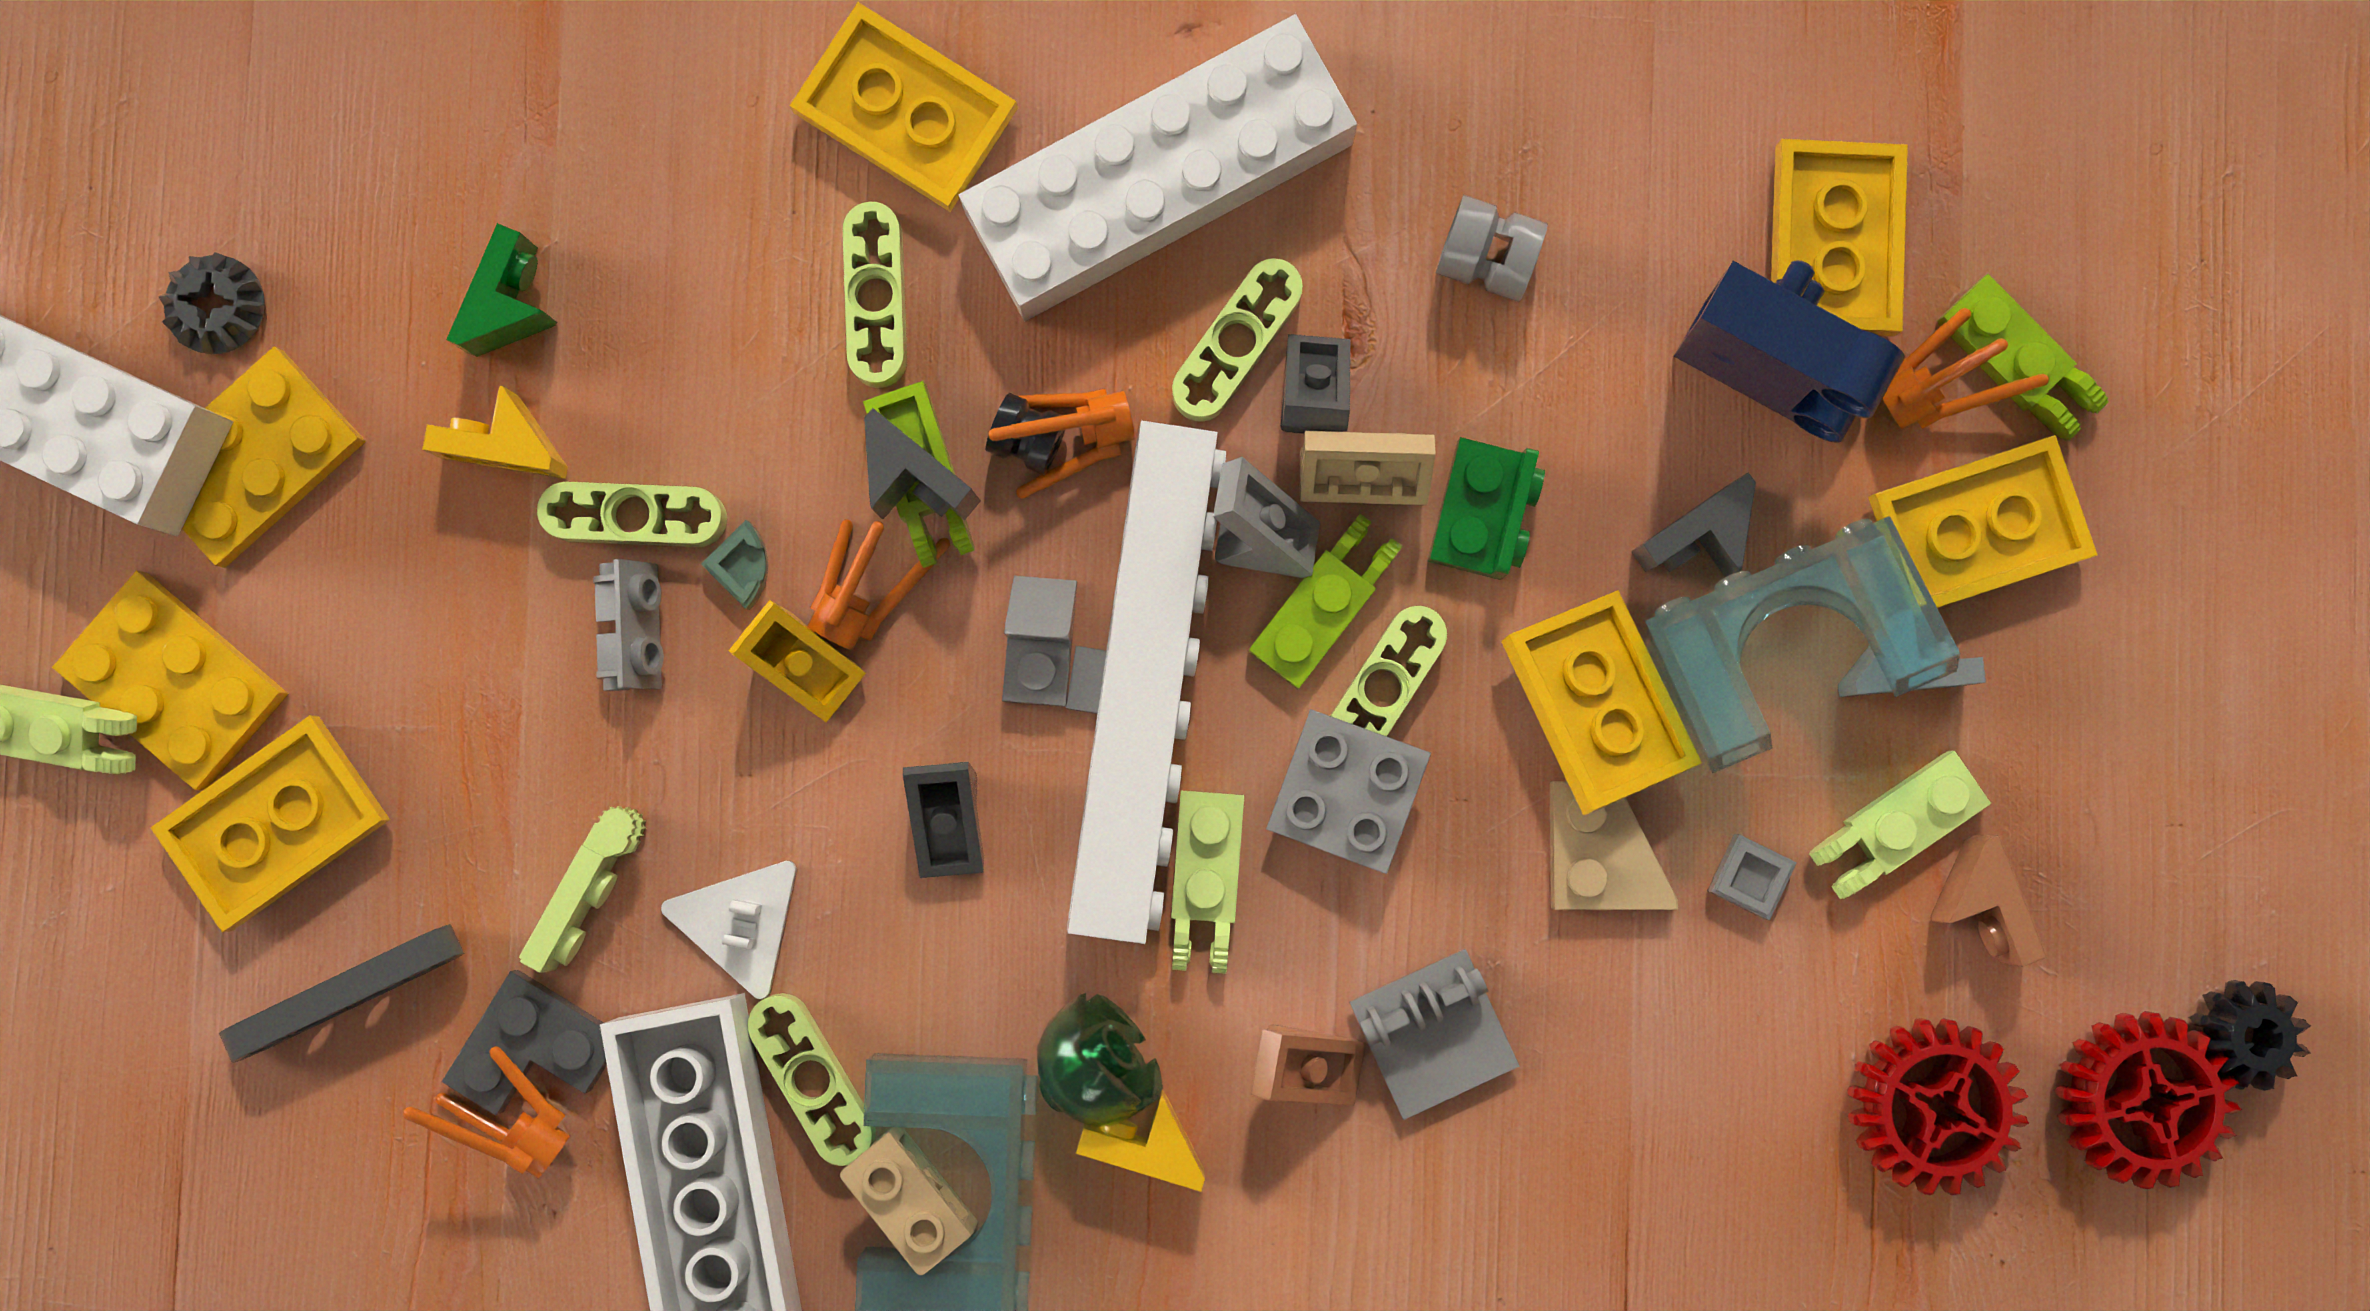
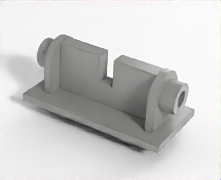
[593,559,664,691]

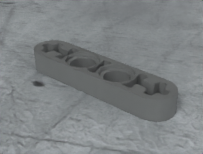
[219,924,465,1063]

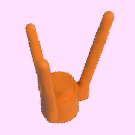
[1883,308,2049,429]
[988,388,1135,499]
[807,519,950,650]
[403,1046,570,1179]

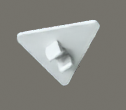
[661,861,797,999]

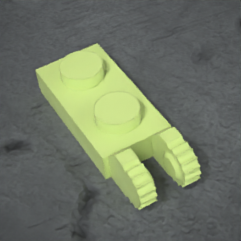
[0,685,137,774]
[1809,751,1991,899]
[1171,790,1244,974]
[519,806,647,973]

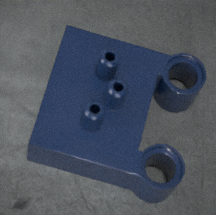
[1674,260,1905,443]

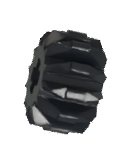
[2189,980,2311,1091]

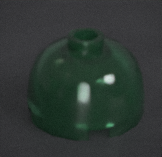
[1037,993,1163,1127]

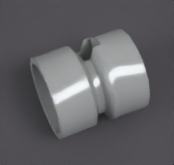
[1436,194,1548,302]

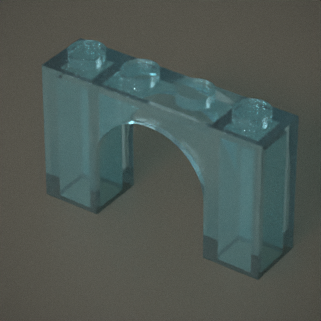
[1645,516,1960,773]
[855,1053,1038,1311]

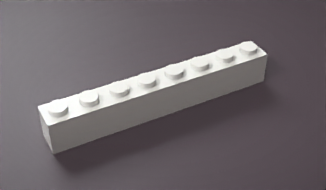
[1067,420,1226,944]

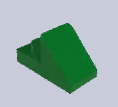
[446,223,557,357]

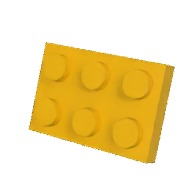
[789,2,1018,212]
[1771,139,1908,336]
[182,346,366,568]
[1868,435,2098,615]
[52,570,289,790]
[1501,590,1702,816]
[150,715,391,933]

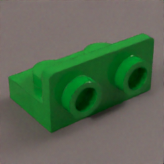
[1427,437,1545,580]

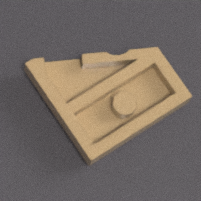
[1550,781,1678,910]

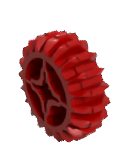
[2054,1011,2242,1189]
[1847,1018,2029,1195]

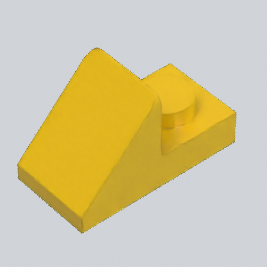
[422,386,568,479]
[728,600,866,723]
[1076,1090,1205,1192]

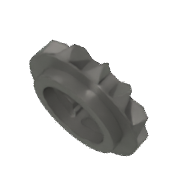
[158,252,265,354]

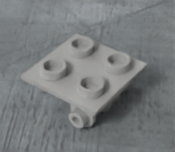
[1266,709,1431,874]
[1349,949,1520,1120]

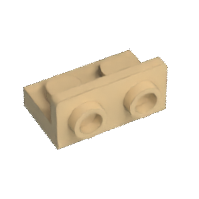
[1300,431,1436,505]
[840,1122,978,1275]

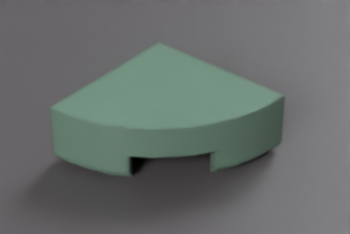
[701,520,768,610]

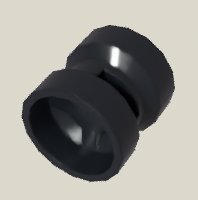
[985,393,1065,476]

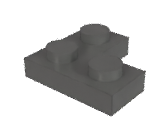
[442,969,607,1115]

